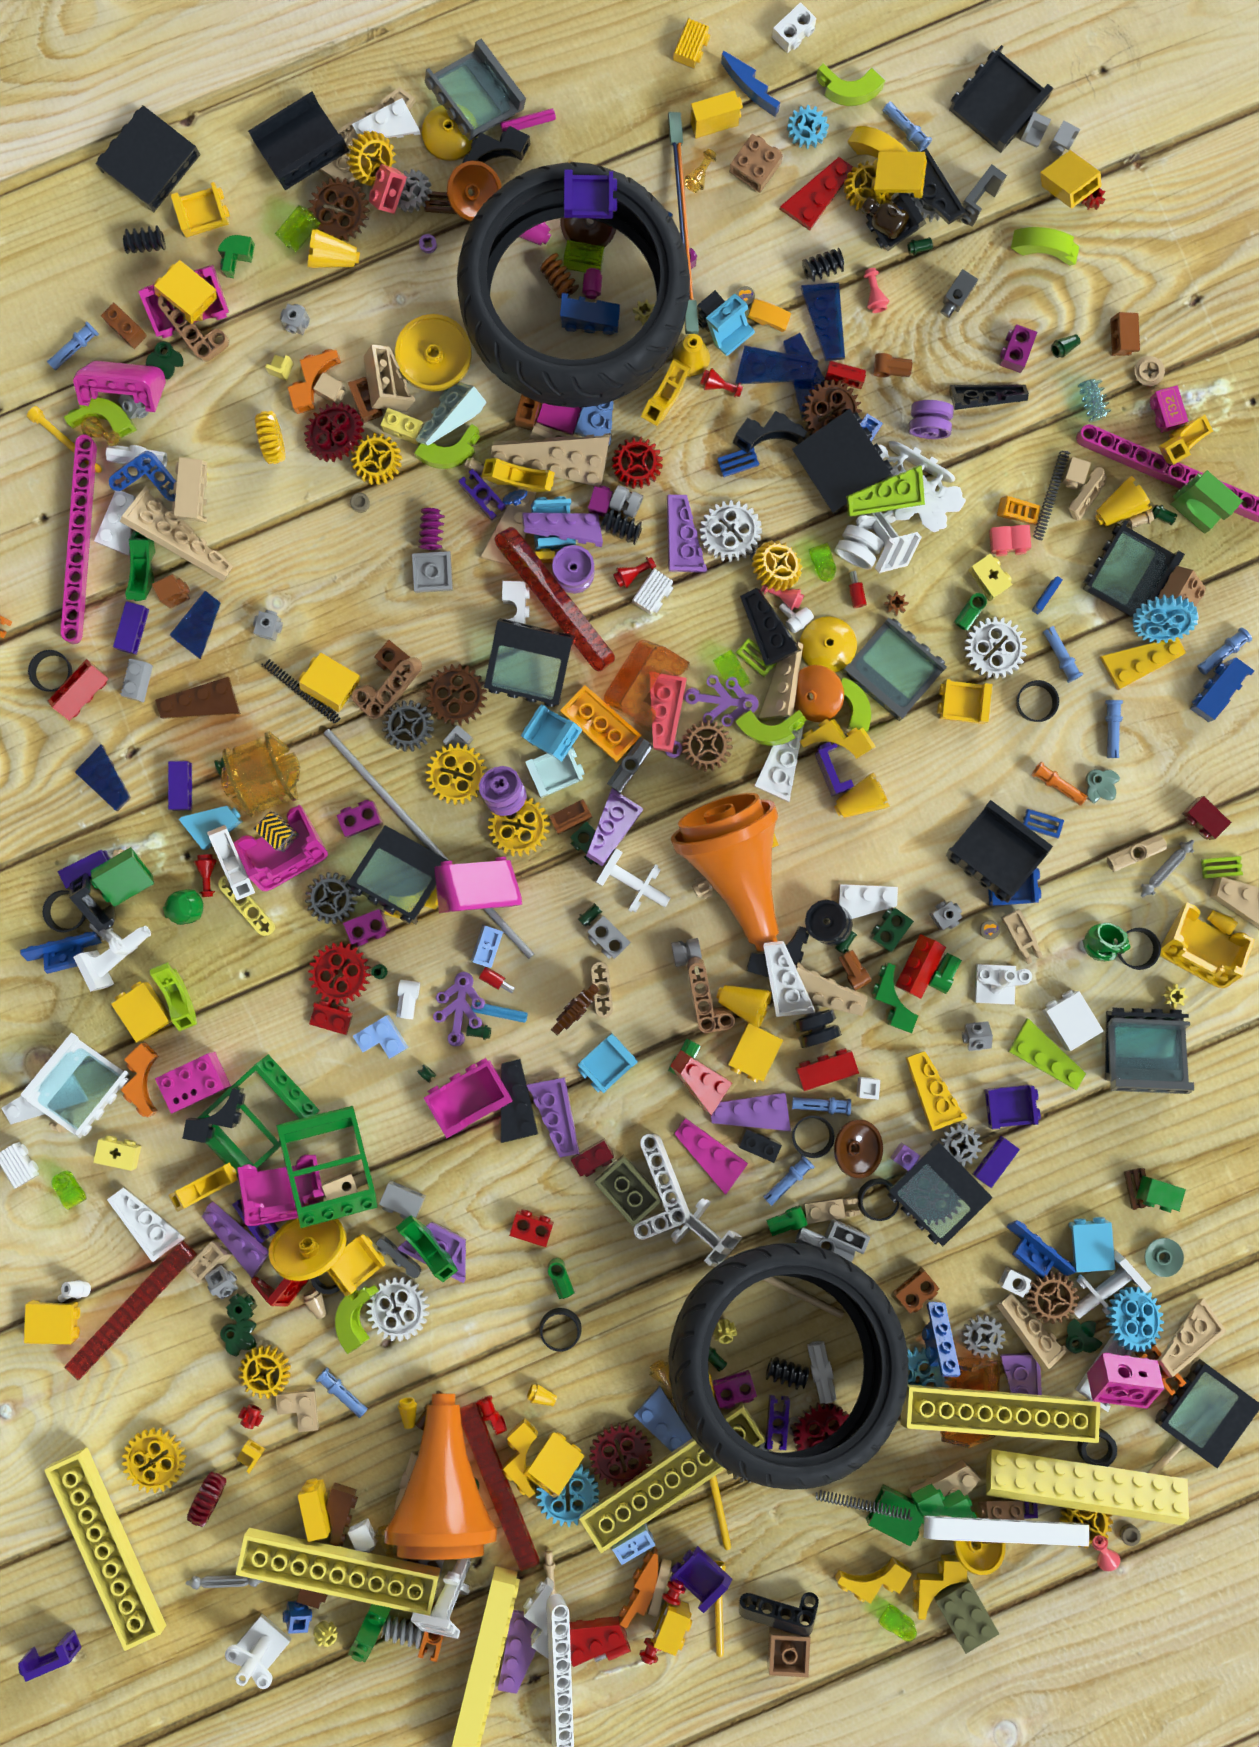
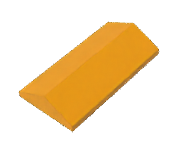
[560,685,642,763]

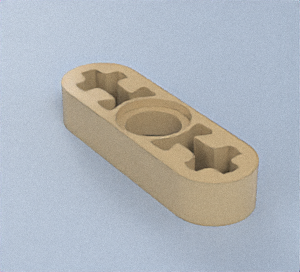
[591,962,613,1018]
[647,1558,672,1617]

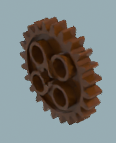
[308,177,370,242]
[801,380,862,436]
[425,664,488,726]
[551,983,600,1036]

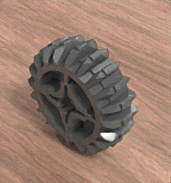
[382,700,434,752]
[305,872,358,924]

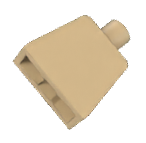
[322,1172,367,1200]

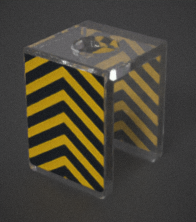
[253,810,299,852]

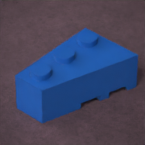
[560,293,620,335]
[1190,657,1255,722]

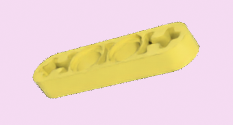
[218,875,275,936]

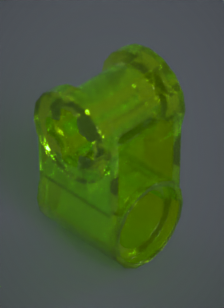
[809,543,836,582]
[51,1171,87,1210]
[878,1604,917,1642]

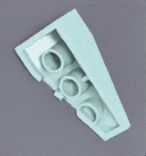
[416,382,487,445]

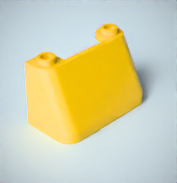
[1160,902,1255,988]

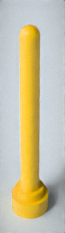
[27,406,102,473]
[709,1475,731,1550]
[714,1561,726,1657]

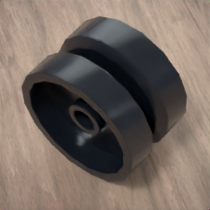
[805,900,853,946]
[793,1009,842,1048]

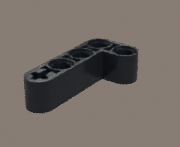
[739,1592,819,1637]

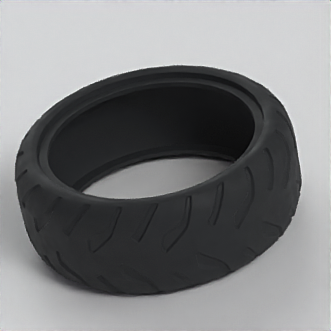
[457,162,690,408]
[668,1243,908,1490]

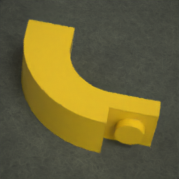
[847,126,908,158]
[641,359,691,426]

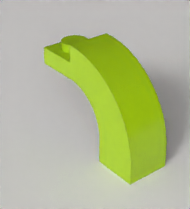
[816,63,885,106]
[1011,227,1079,266]
[64,397,137,438]
[414,424,480,469]
[841,677,871,733]
[735,710,807,746]
[150,962,197,1031]
[335,1285,379,1354]

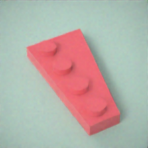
[649,672,687,753]

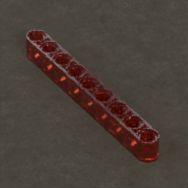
[494,527,615,671]
[64,1240,198,1381]
[460,1401,540,1572]

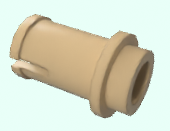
[464,457,485,474]
[1127,510,1154,529]

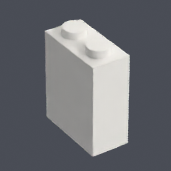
[1042,990,1103,1051]

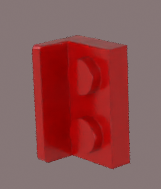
[825,361,866,389]
[309,1000,353,1035]

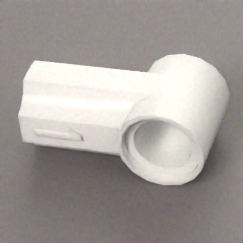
[396,979,420,1019]

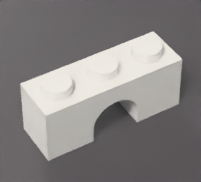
[502,581,530,624]

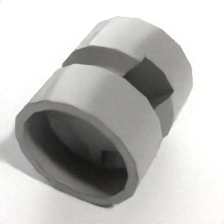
[609,485,643,518]
[671,938,702,967]

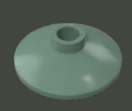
[1145,1238,1184,1277]

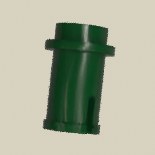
[907,237,933,255]
[1152,505,1178,525]
[578,903,602,927]
[835,931,857,954]
[371,964,388,979]
[466,1024,491,1040]
[708,1347,727,1372]

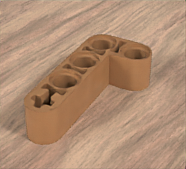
[158,295,229,362]
[352,657,422,719]
[687,957,735,1033]

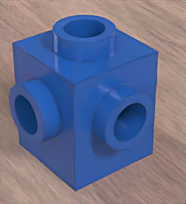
[283,1600,312,1634]

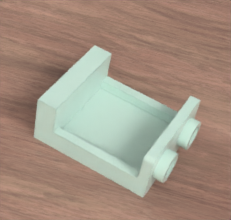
[525,746,585,798]

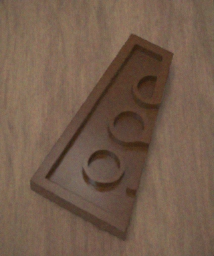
[155,677,241,719]

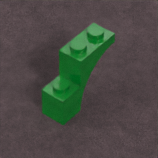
[125,531,156,601]
[871,963,919,1033]
[396,1215,458,1282]
[911,1483,978,1519]
[348,1604,391,1662]

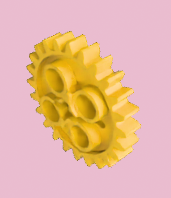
[425,743,488,805]
[488,798,550,857]
[121,1427,187,1493]

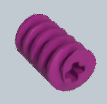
[418,508,445,550]

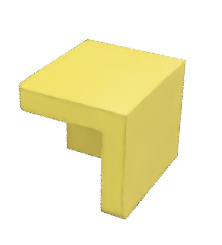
[265,355,294,381]

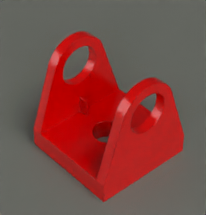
[251,1276,310,1307]

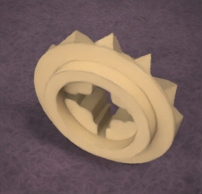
[1133,356,1165,387]

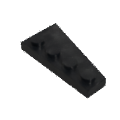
[921,148,966,225]
[949,385,1029,410]
[740,588,801,666]
[501,1059,539,1143]

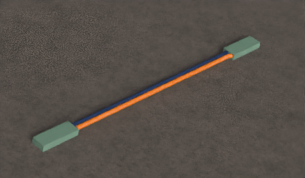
[668,112,699,334]

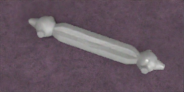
[1141,840,1194,897]
[186,1575,264,1590]

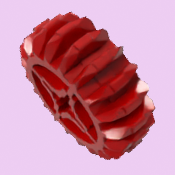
[612,437,663,489]

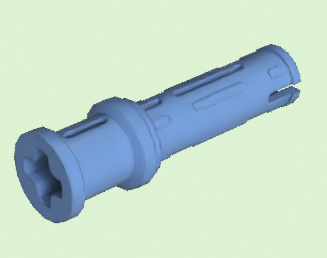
[882,101,932,152]
[47,321,99,371]
[1043,626,1083,683]
[1197,627,1252,675]
[1105,700,1123,758]
[792,1097,851,1116]
[763,1155,815,1206]
[315,1367,368,1418]

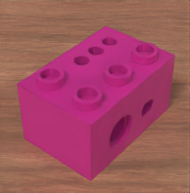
[155,1052,231,1114]
[1087,1353,1164,1409]

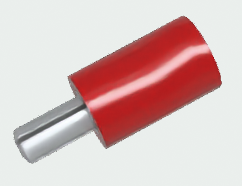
[848,571,867,608]
[479,967,515,993]
[594,1640,631,1662]

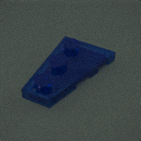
[170,591,221,659]
[75,744,131,811]

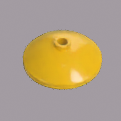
[422,105,478,161]
[800,616,857,673]
[953,1513,1006,1575]

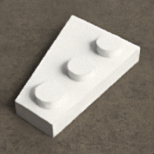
[94,491,136,556]
[839,884,898,919]

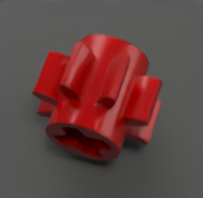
[1081,188,1106,210]
[238,1404,264,1429]

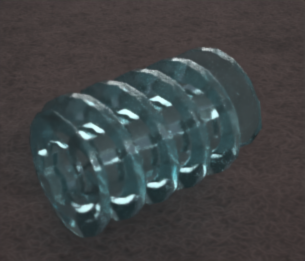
[1078,379,1112,423]

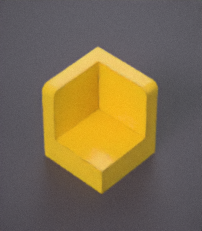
[237,1439,265,1474]

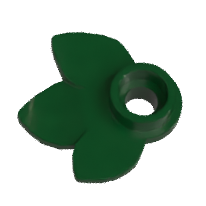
[146,341,184,380]
[1065,1318,1102,1354]
[220,1320,257,1357]

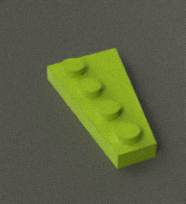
[846,465,925,516]
[1008,1018,1086,1090]

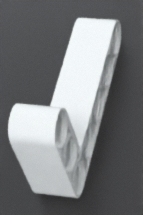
[634,1134,690,1240]

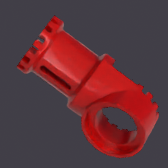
[476,1395,507,1435]

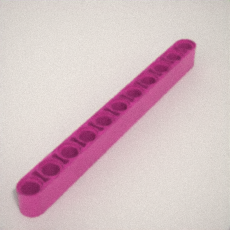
[1076,424,1259,522]
[61,435,97,644]

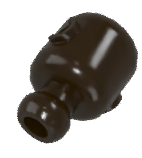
[861,196,909,239]

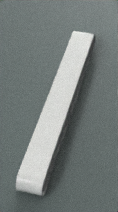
[923,1516,1089,1546]
[546,1594,574,1747]

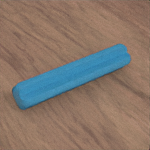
[471,1002,528,1023]

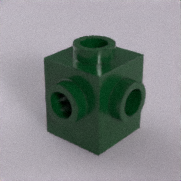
[226,1291,257,1323]

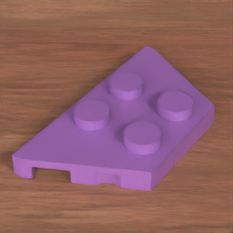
[397,1222,466,1283]

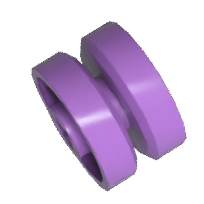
[909,400,954,439]
[552,545,595,594]
[479,766,527,816]

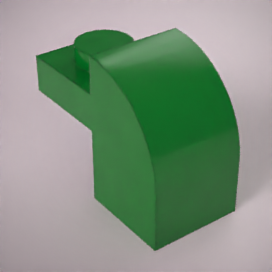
[218,235,255,279]

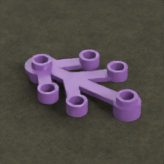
[684,674,759,727]
[433,972,485,1046]

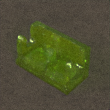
[275,205,320,252]
[564,240,605,273]
[713,650,752,694]

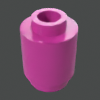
[582,268,602,299]

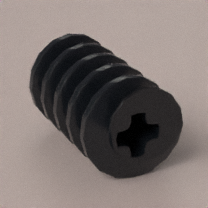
[123,225,166,254]
[802,247,844,282]
[600,508,642,545]
[766,1357,809,1390]

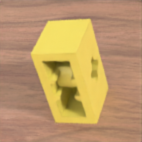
[381,408,424,446]
[968,553,1013,601]
[93,1136,141,1171]

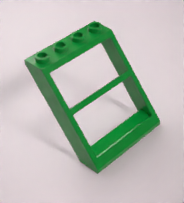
[198,1054,320,1178]
[276,1106,378,1228]

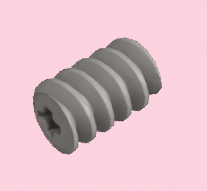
[381,1615,423,1649]

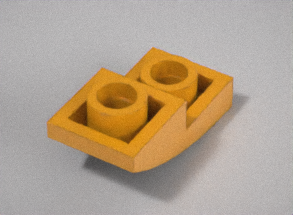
[747,299,792,332]

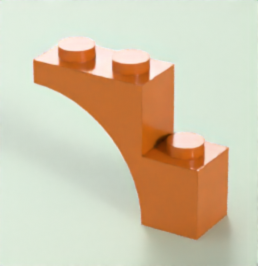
[288,349,341,414]
[121,1042,159,1118]

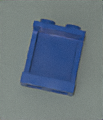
[988,868,1041,906]

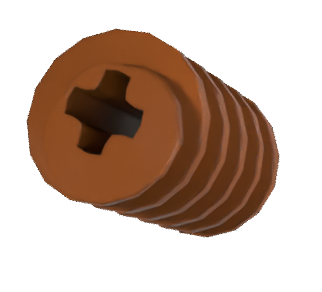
[540,253,579,298]

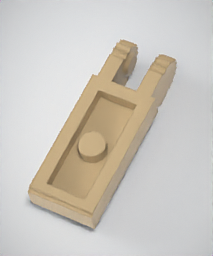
[1069,467,1107,521]
[1001,909,1043,964]
[804,1197,861,1224]

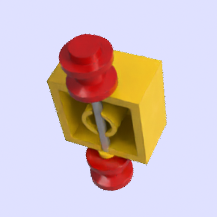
[639,1579,692,1665]

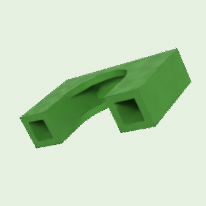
[1170,470,1243,534]

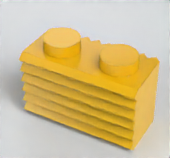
[673,18,711,68]

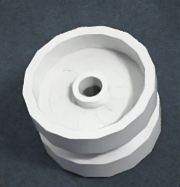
[834,525,884,570]

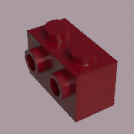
[1182,796,1232,840]
[571,1138,614,1177]

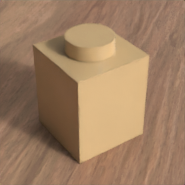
[313,373,346,404]
[1061,457,1091,490]

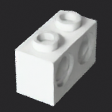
[772,2,816,53]

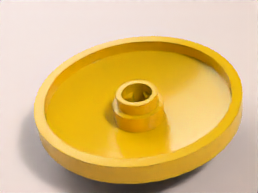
[395,314,472,392]
[269,1218,346,1281]

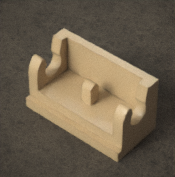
[185,1241,232,1283]

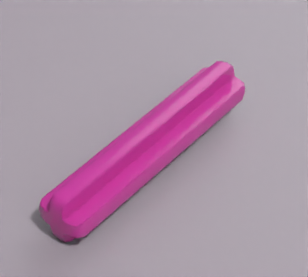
[501,108,556,132]

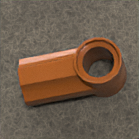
[873,353,913,378]
[838,950,872,991]

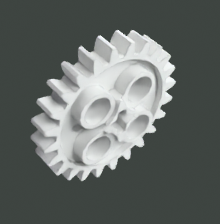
[700,500,762,562]
[964,617,1027,680]
[366,1276,430,1341]

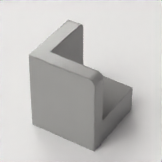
[1020,112,1051,148]
[443,725,473,749]

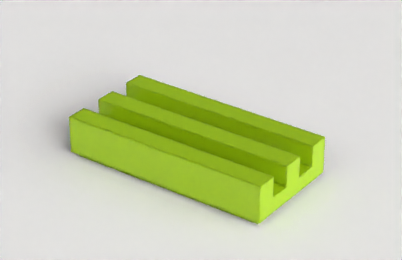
[736,638,777,677]
[1201,856,1243,878]

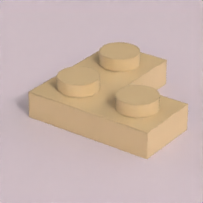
[276,1389,319,1432]

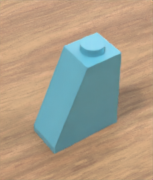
[179,806,243,850]

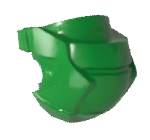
[163,889,204,925]
[1082,923,1131,962]

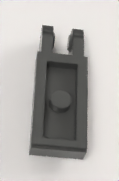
[376,1235,422,1278]

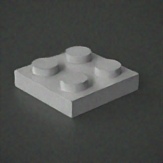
[412,551,453,593]

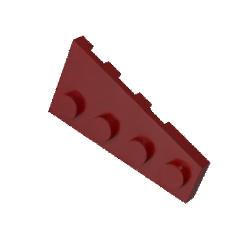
[779,157,853,231]

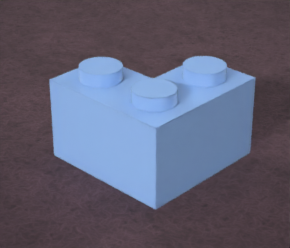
[353,1015,409,1059]

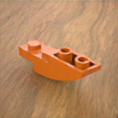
[619,1547,658,1629]

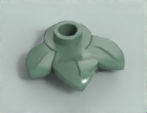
[1086,769,1120,804]

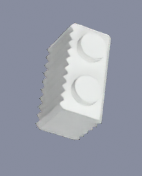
[632,569,673,615]
[0,1142,39,1189]

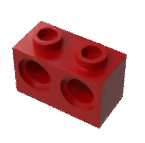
[509,1209,554,1247]

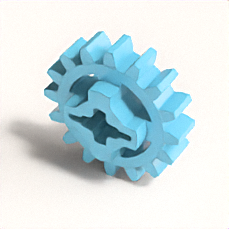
[787,105,829,149]

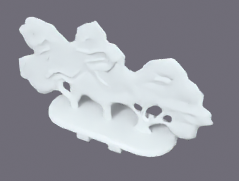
[878,441,966,532]

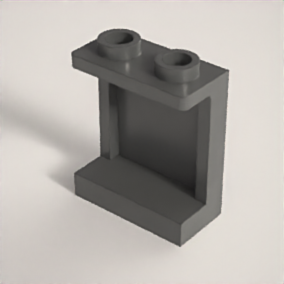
[960,164,1007,227]

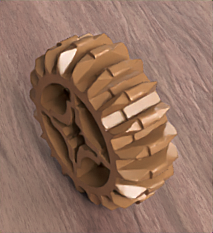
[681,720,733,772]
[1025,1270,1079,1324]

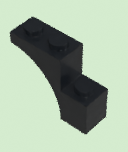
[462,126,531,163]
[733,411,808,453]
[746,926,809,977]
[182,1087,246,1143]

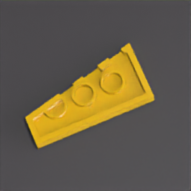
[1100,637,1186,690]
[905,1051,967,1131]

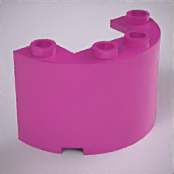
[424,1058,513,1139]

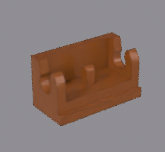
[1110,312,1140,356]
[348,377,384,423]
[549,799,592,835]

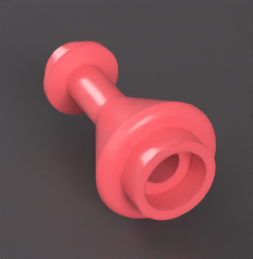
[864,268,889,313]
[761,584,804,610]
[1092,1535,1120,1571]

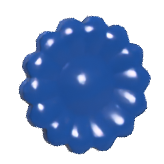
[502,489,527,506]

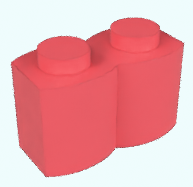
[989,525,1031,556]

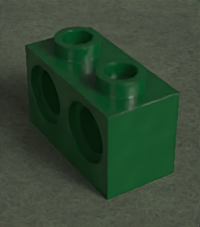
[570,821,598,865]
[870,908,914,952]

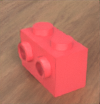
[369,164,407,214]

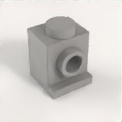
[1049,121,1080,156]

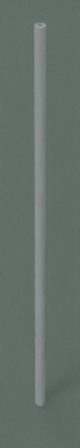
[324,729,534,959]

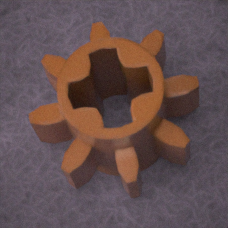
[884,591,909,616]

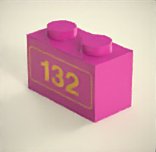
[1150,385,1189,433]

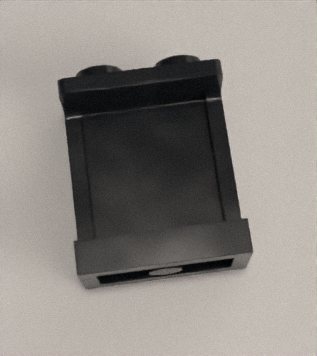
[866,193,927,251]
[69,873,115,932]

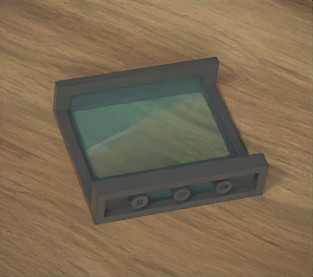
[425,38,526,141]
[842,618,947,721]
[1107,1016,1194,1094]

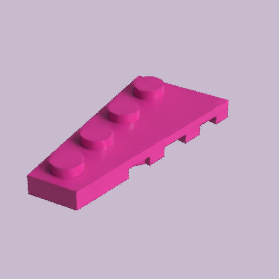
[674,1118,748,1195]

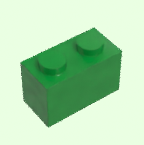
[1136,1176,1186,1213]

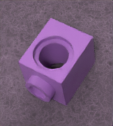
[890,1142,920,1171]

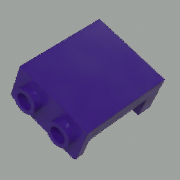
[564,170,617,219]
[814,742,854,797]
[984,1085,1041,1129]
[669,1546,732,1613]
[18,1629,82,1682]

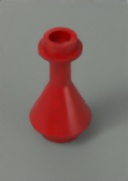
[700,368,743,398]
[613,557,656,588]
[193,854,217,897]

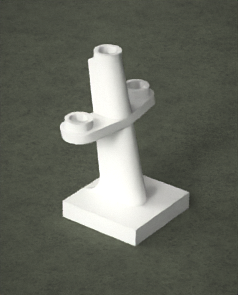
[856,509,922,573]
[596,849,671,912]
[73,926,151,992]
[975,964,1032,1005]
[670,1198,742,1267]
[1073,1250,1151,1319]
[411,1558,471,1639]
[225,1614,291,1689]

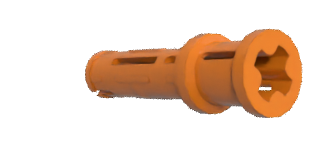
[1032,762,1088,806]

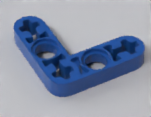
[109,451,177,501]

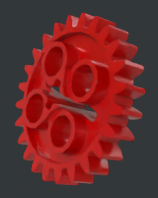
[308,942,372,1005]

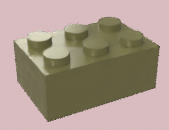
[594,1154,662,1227]
[934,1577,999,1654]

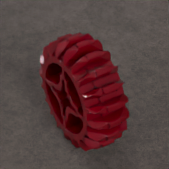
[187,1472,227,1527]

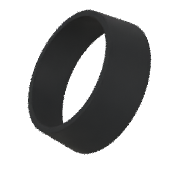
[28,650,72,692]
[1016,680,1059,722]
[42,890,86,932]
[1117,928,1161,970]
[792,1116,835,1158]
[857,1178,899,1221]
[539,1308,582,1352]

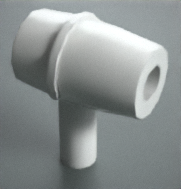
[779,603,814,634]
[58,1280,91,1302]

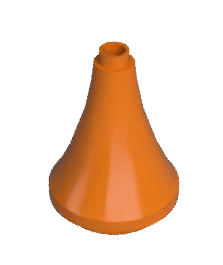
[671,793,779,951]
[384,1393,497,1560]

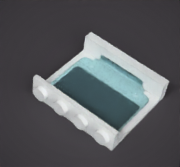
[20,1032,130,1138]

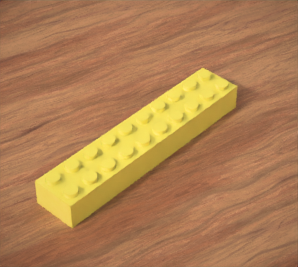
[900,1385,1101,1443]
[579,1404,765,1553]
[44,1447,166,1651]
[986,1449,1189,1525]
[236,1528,441,1616]
[451,1566,520,1747]

